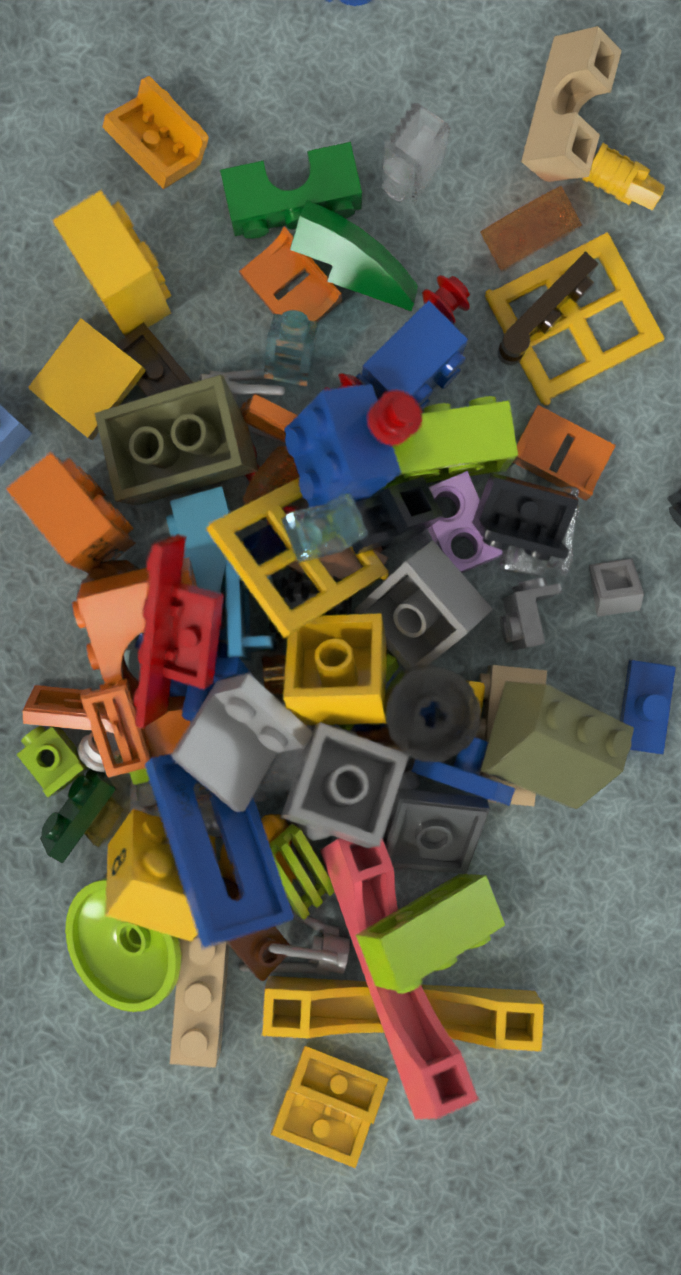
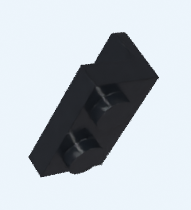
[472,472,579,561]

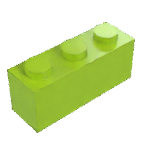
[356,874,505,993]

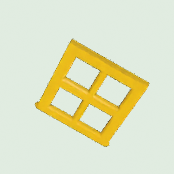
[485,232,665,406]
[206,477,389,638]

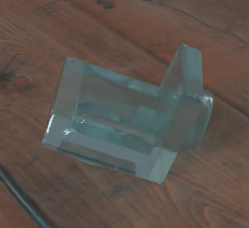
[281,493,367,563]

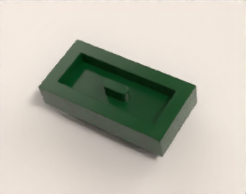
[40,769,116,864]

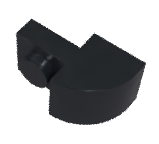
[335,476,443,555]

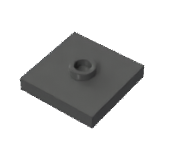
[383,788,490,874]

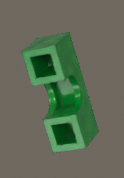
[220,142,362,239]

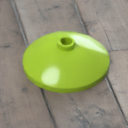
[65,878,181,1012]

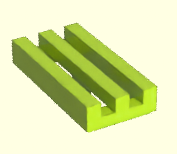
[269,824,335,920]

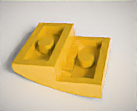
[28,318,146,440]
[270,1046,389,1169]

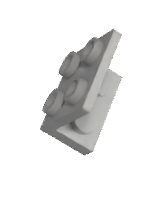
[172,673,313,812]

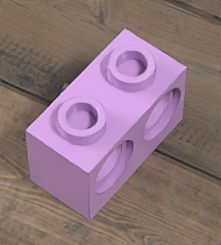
[428,471,503,573]

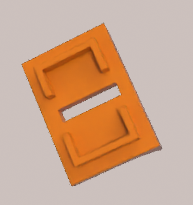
[239,226,342,340]
[513,405,616,501]

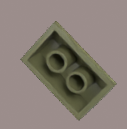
[95,374,259,506]
[481,681,634,809]

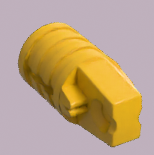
[582,142,665,210]

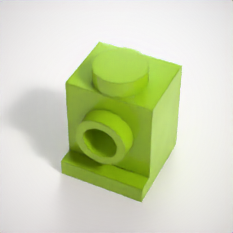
[16,725,89,798]

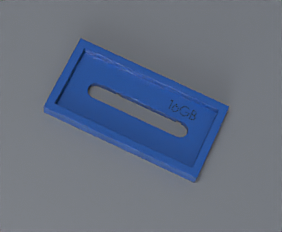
[145,754,294,949]

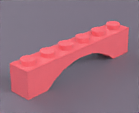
[320,838,478,1119]

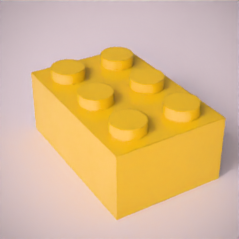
[52,190,172,337]

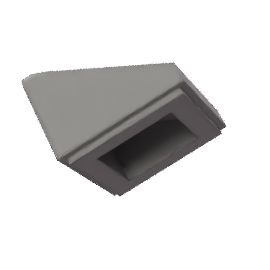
[589,558,644,617]

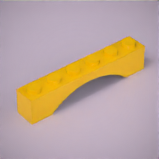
[262,976,544,1051]

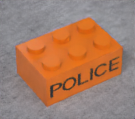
[6,452,136,574]

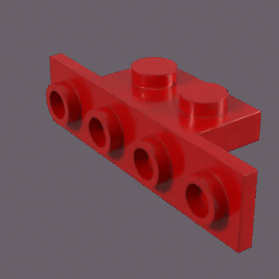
[134,534,224,728]

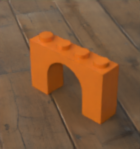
[73,557,198,759]

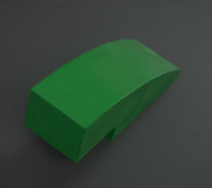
[290,200,418,311]

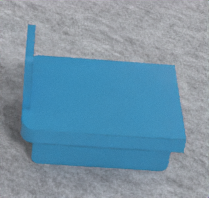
[218,560,277,661]

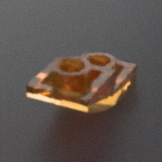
[480,186,583,272]

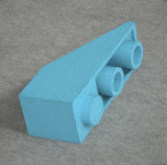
[166,486,238,607]

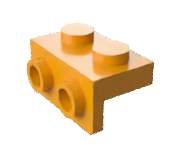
[102,76,209,189]

